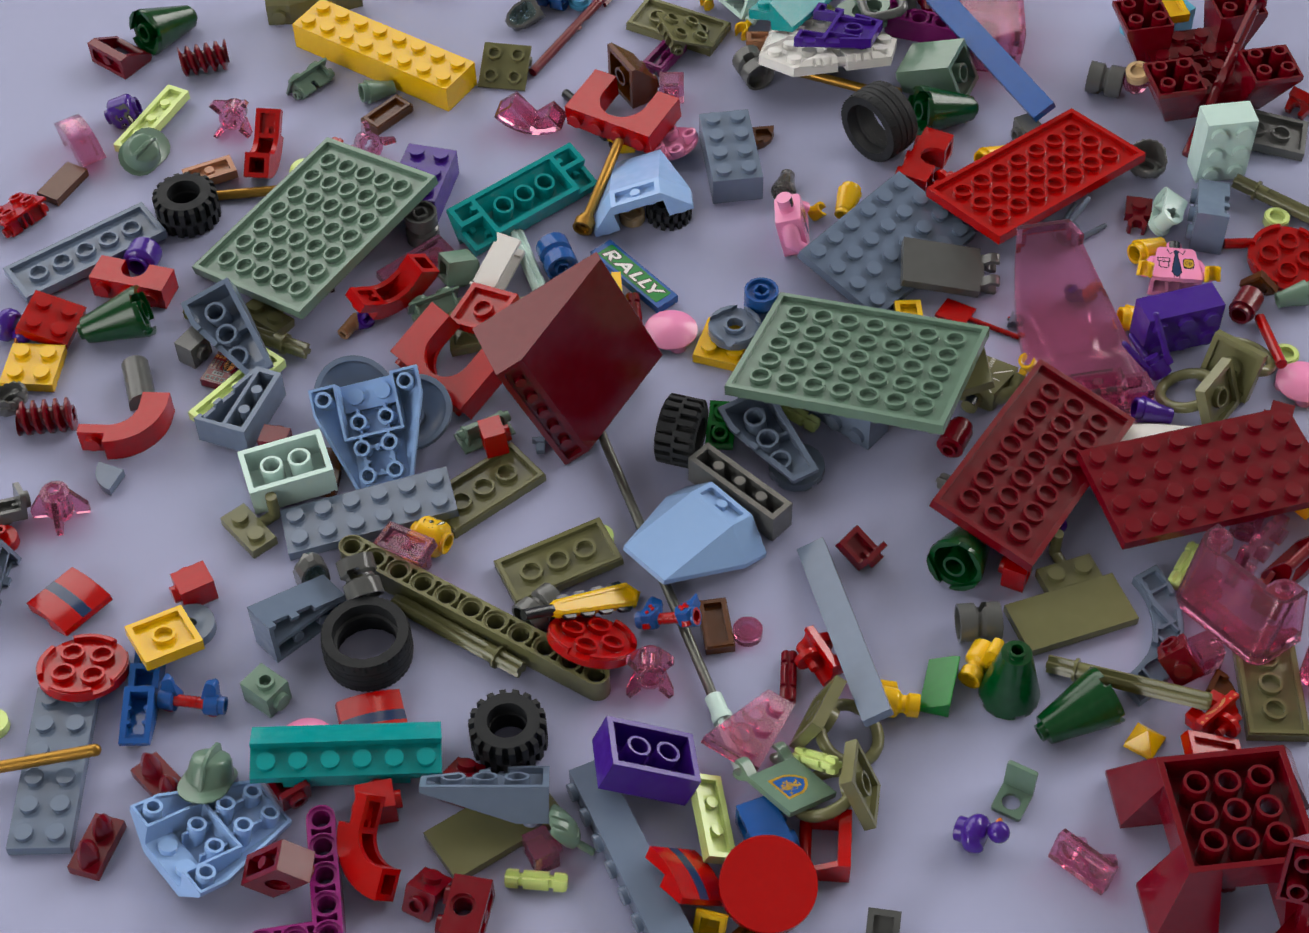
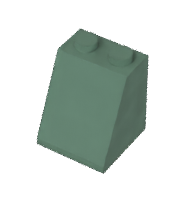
[896,38,979,95]

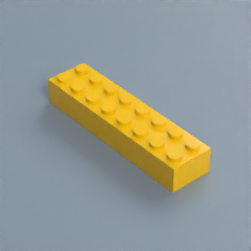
[292,0,477,112]

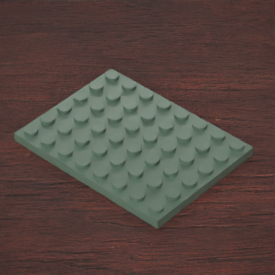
[192,137,438,320]
[724,292,990,435]

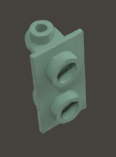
[286,57,335,100]
[408,286,462,322]
[454,410,516,454]

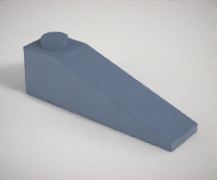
[180,277,274,375]
[718,398,819,484]
[419,766,550,828]

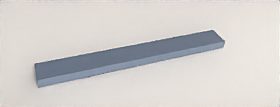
[796,537,894,727]

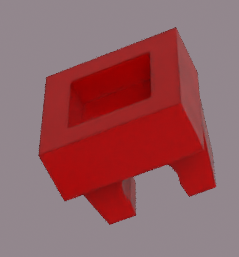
[1284,86,1309,120]

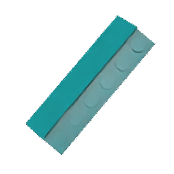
[749,0,832,32]
[446,142,597,257]
[249,721,442,787]

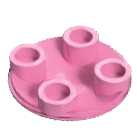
[654,125,699,161]
[645,310,698,354]
[1274,361,1309,408]

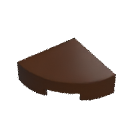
[752,125,774,150]
[1239,270,1279,296]
[1206,668,1236,695]

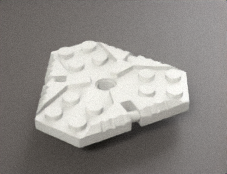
[758,16,897,77]

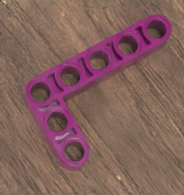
[884,0,1000,53]
[252,805,346,933]

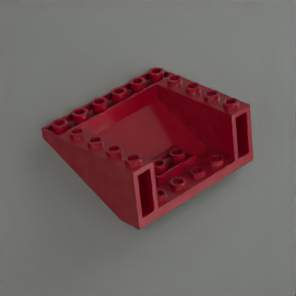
[472,252,662,465]

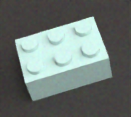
[1187,101,1259,183]
[237,428,338,515]

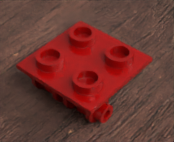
[0,192,49,238]

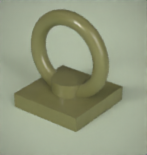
[1198,329,1277,404]
[1155,357,1241,424]
[789,675,884,765]
[795,739,881,831]

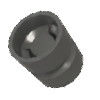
[732,45,775,90]
[1085,60,1126,99]
[404,200,440,250]
[335,551,385,601]
[512,583,561,631]
[954,601,1004,643]

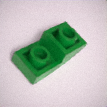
[705,400,735,451]

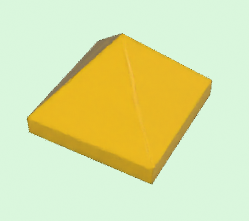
[1123,722,1166,759]
[692,907,729,933]

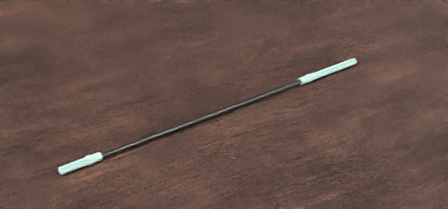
[511,229,750,769]

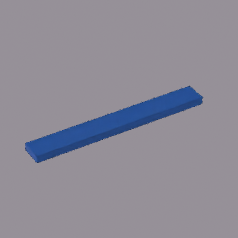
[926,0,1056,122]

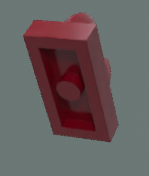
[130,751,181,797]
[67,813,127,881]

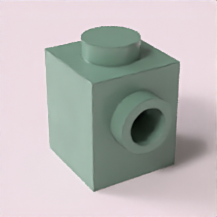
[437,249,480,287]
[240,663,292,718]

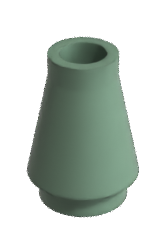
[358,80,396,104]
[1274,280,1309,308]

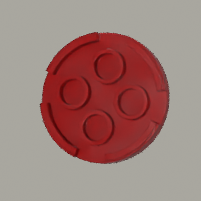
[1247,224,1309,291]
[546,613,637,669]
[36,633,130,702]
[718,835,818,933]

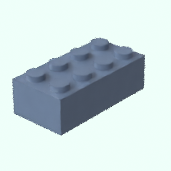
[699,109,764,204]

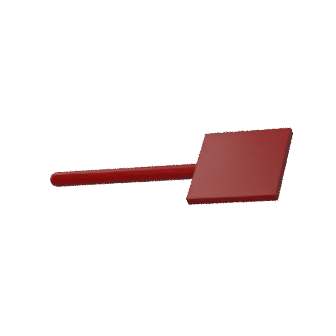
[935,298,1025,341]

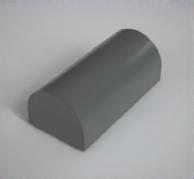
[121,355,155,411]

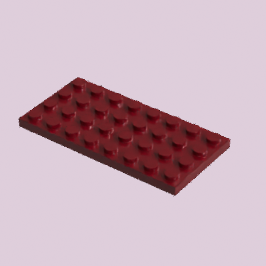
[929,359,1136,572]
[1076,406,1309,550]

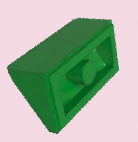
[919,656,960,717]

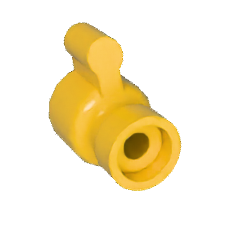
[958,637,1005,689]
[880,679,921,718]

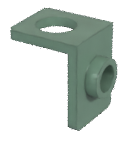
[991,760,1038,822]

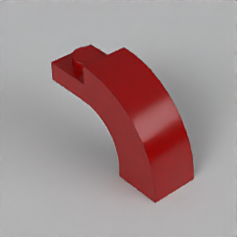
[243,108,284,179]
[337,791,401,902]

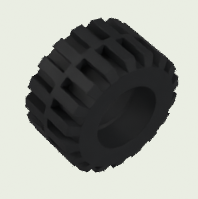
[152,172,221,238]
[654,393,708,468]
[468,689,548,774]

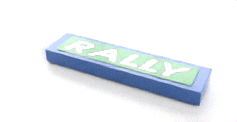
[590,240,678,313]

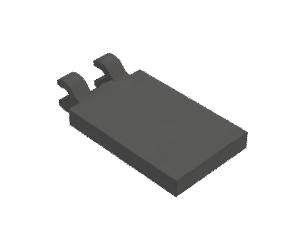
[1252,109,1309,162]
[900,237,1000,298]

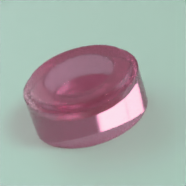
[733,617,763,647]

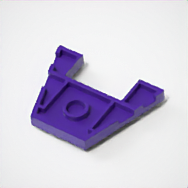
[794,2,883,49]

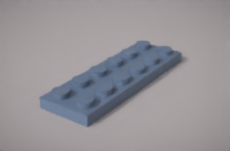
[3,202,168,304]
[280,466,459,561]
[6,687,100,855]

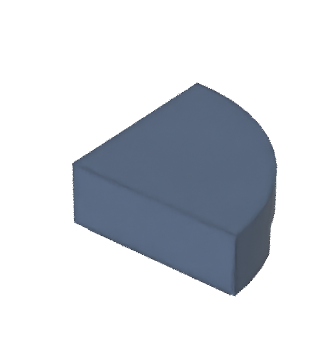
[95,461,126,496]

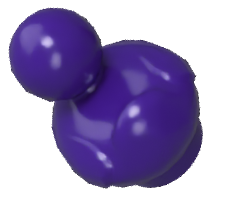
[0,308,30,343]
[953,813,1010,853]

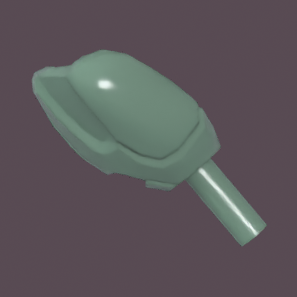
[548,804,596,856]

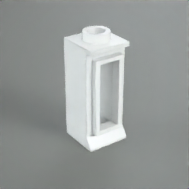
[469,232,525,290]

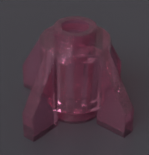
[209,98,253,139]
[351,121,396,155]
[30,481,91,536]
[626,645,674,699]

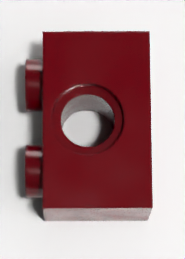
[241,839,315,898]
[435,873,495,933]

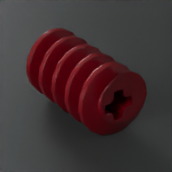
[177,39,230,77]
[15,397,78,436]

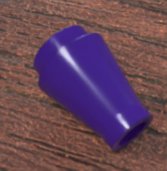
[1129,396,1174,424]

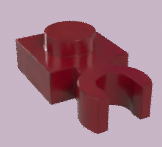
[1124,196,1153,236]

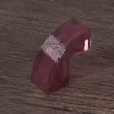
[494,91,566,135]
[54,114,106,167]

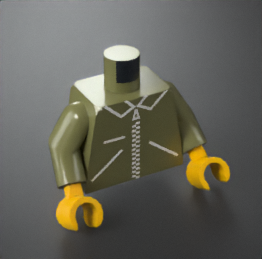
[960,353,1037,413]

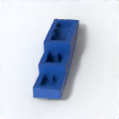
[118,651,166,746]

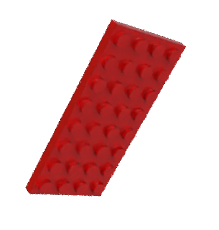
[926,108,1146,245]

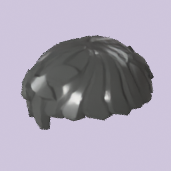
[1130,139,1168,179]
[0,381,29,417]

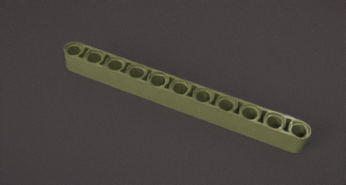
[338,535,611,701]

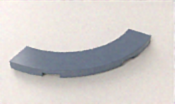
[1125,565,1184,706]

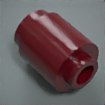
[1229,285,1264,324]
[937,416,973,458]

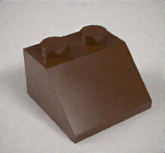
[607,42,659,109]

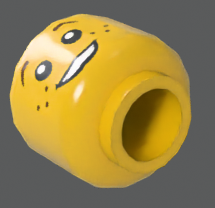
[409,515,454,558]

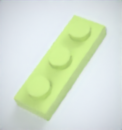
[691,773,735,864]

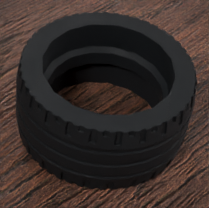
[841,81,918,162]
[321,596,414,692]

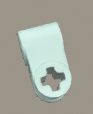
[1148,187,1188,237]

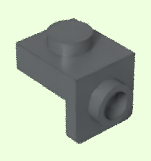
[0,482,31,525]
[866,907,902,933]

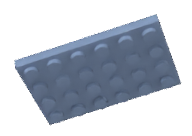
[798,171,977,310]

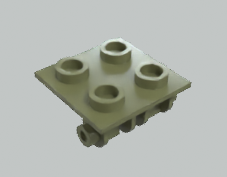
[656,12,714,56]
[478,42,532,91]

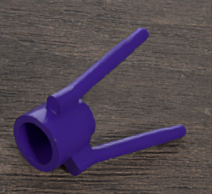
[1122,312,1174,381]

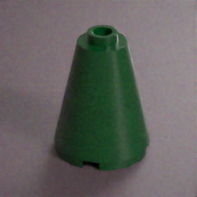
[129,5,198,55]
[908,85,979,135]
[77,285,156,343]
[926,526,990,591]
[978,640,1040,720]
[1034,667,1125,744]

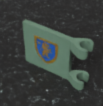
[733,741,837,818]

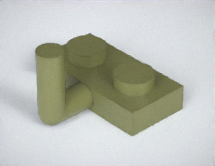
[246,299,295,335]
[220,492,281,559]
[1035,529,1103,593]

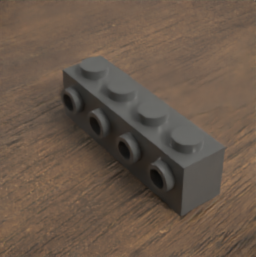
[688,442,793,541]

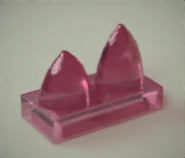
[373,521,438,570]
[1047,828,1119,895]

